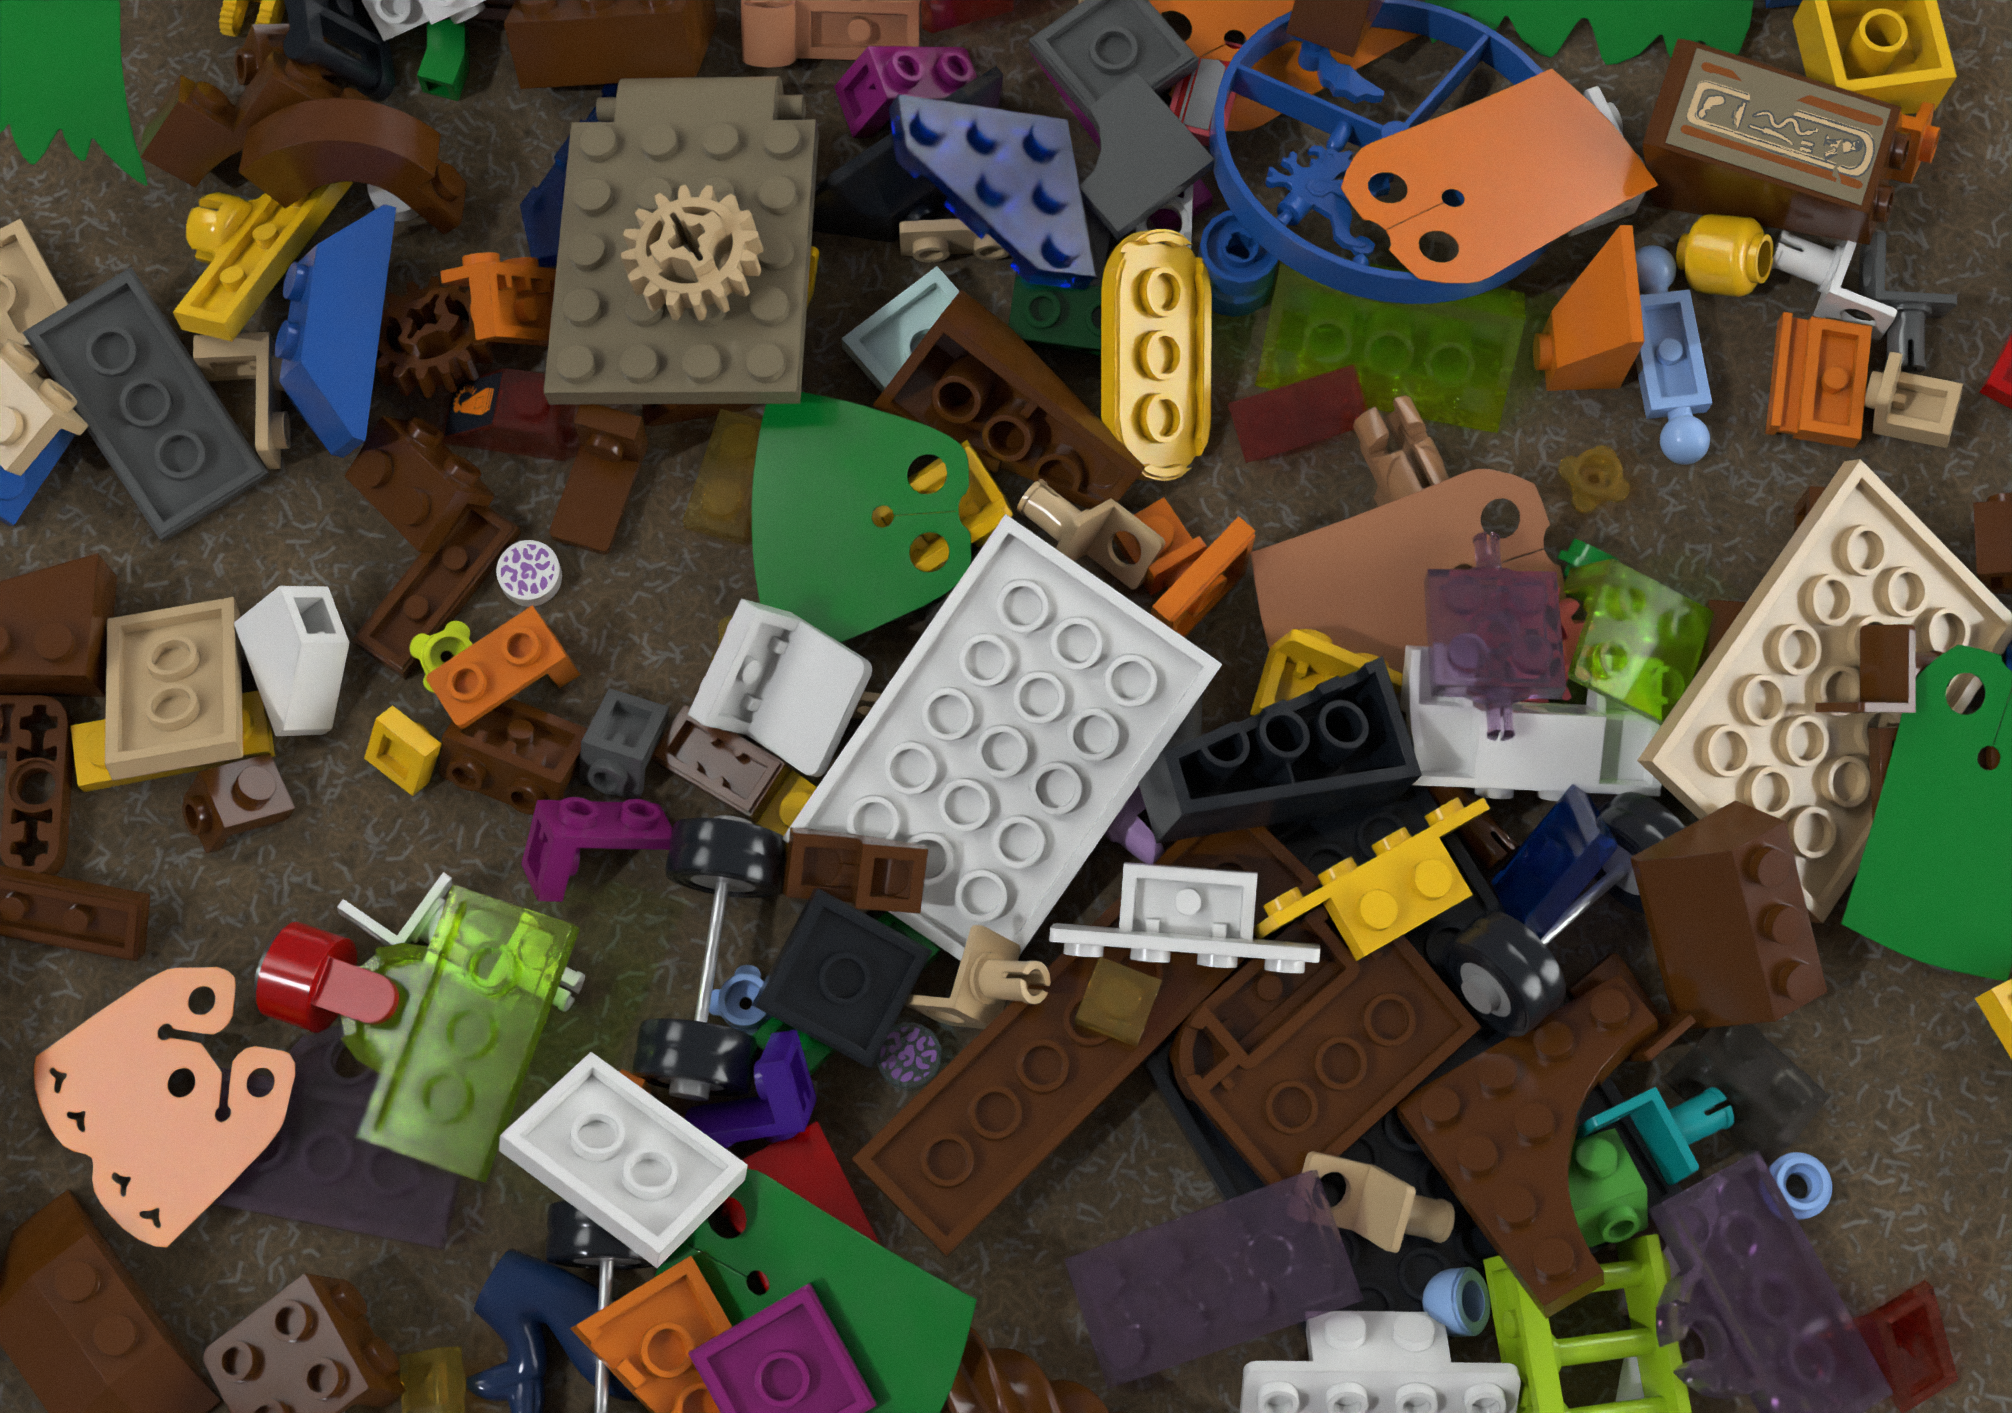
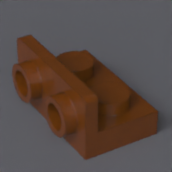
[439,698,588,815]

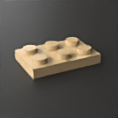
[105,597,243,781]

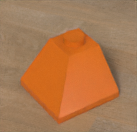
[1533,225,1645,391]

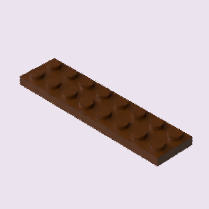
[852,826,1321,1259]

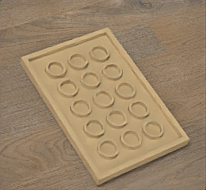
[1637,459,2012,923]

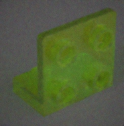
[1563,558,1714,725]

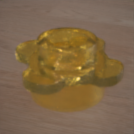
[1558,445,1630,513]

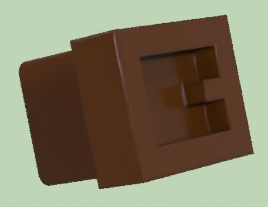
[549,404,649,555]

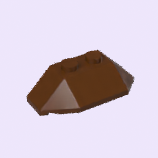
[0,1189,223,1413]

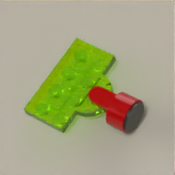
[254,885,580,1183]

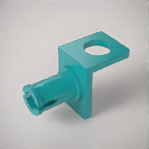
[1575,1087,1734,1186]

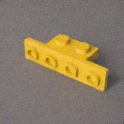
[1253,797,1490,961]

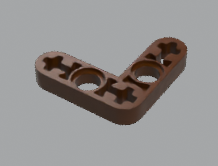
[0,695,75,876]

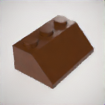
[1630,800,1827,1030]

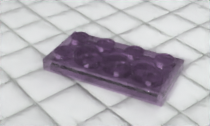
[1064,1170,1363,1389]

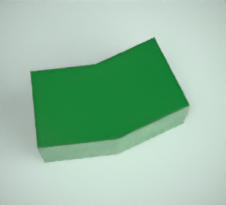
[417,19,470,101]

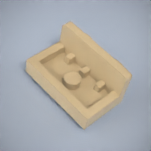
[0,339,89,476]

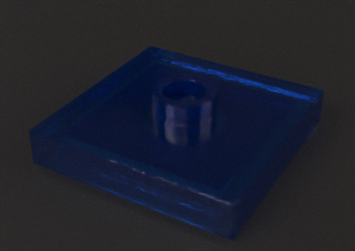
[1491,784,1618,940]

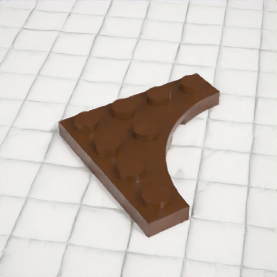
[1395,974,1658,1319]

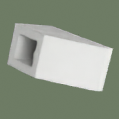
[234,586,349,736]

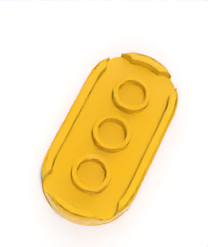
[1101,229,1212,481]

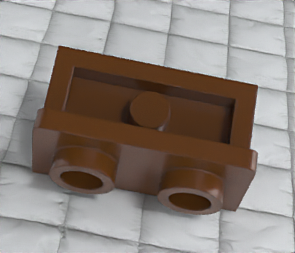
[344,416,495,554]

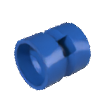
[1198,210,1278,317]

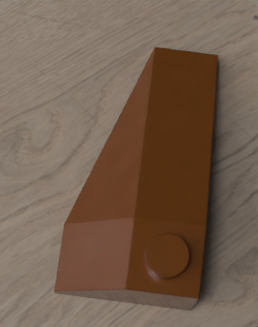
[872,289,1145,510]

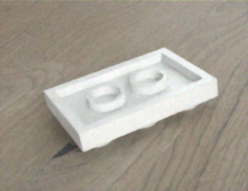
[499,1052,748,1268]

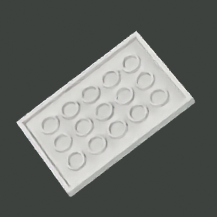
[783,514,1222,961]

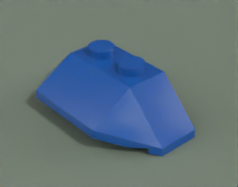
[275,204,396,458]

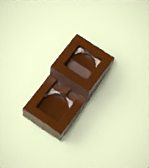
[783,827,928,914]

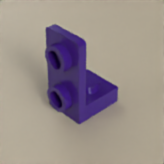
[684,1029,817,1149]

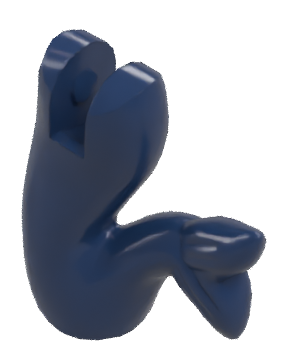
[463,1248,638,1413]

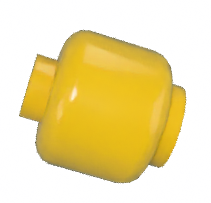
[1676,214,1774,297]

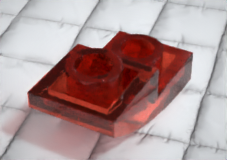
[1228,363,1368,463]

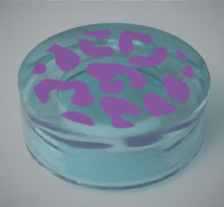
[876,1022,942,1091]

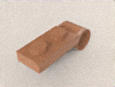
[741,0,920,68]

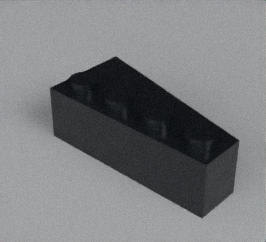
[1138,656,1422,844]

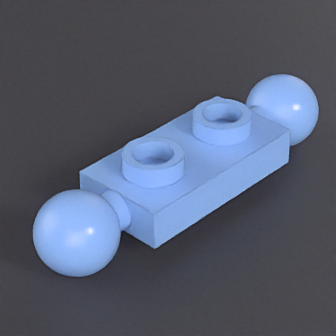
[1635,245,1712,465]

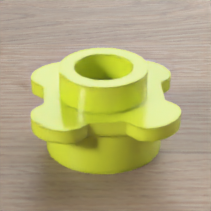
[409,621,472,693]

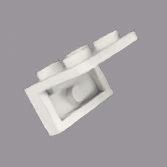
[688,598,872,777]

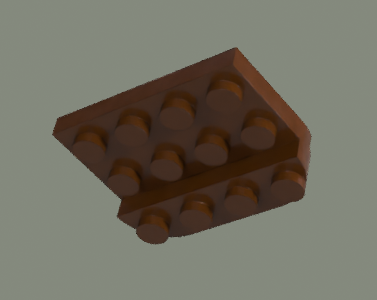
[1169,906,1481,1203]

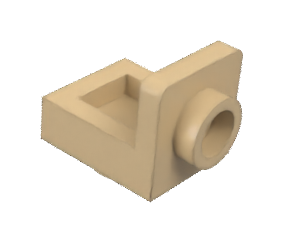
[1864,352,1963,448]

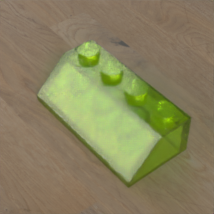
[1255,258,1526,433]

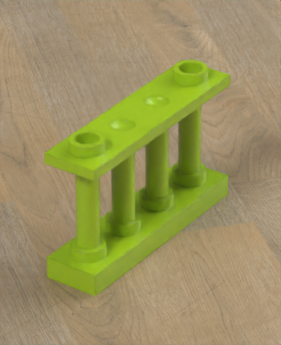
[1483,1234,1692,1413]

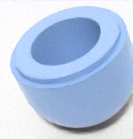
[1422,1267,1490,1337]

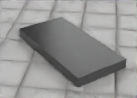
[22,267,270,543]

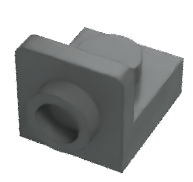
[579,688,669,799]

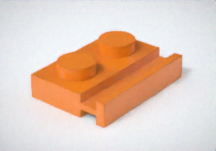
[1765,312,1872,448]

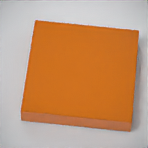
[1151,516,1256,638]

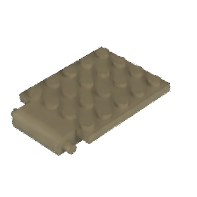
[543,76,819,404]

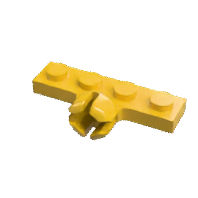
[173,182,353,342]

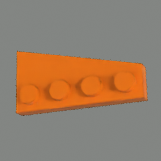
[570,1256,732,1413]

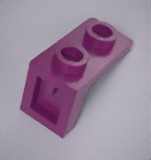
[834,46,977,138]
[521,797,672,902]

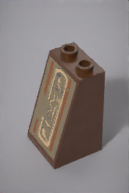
[1642,38,1911,245]

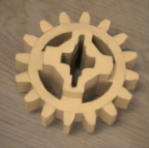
[621,185,763,321]

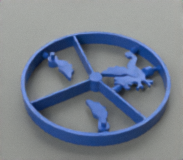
[1209,0,1551,304]

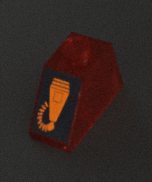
[442,368,576,461]

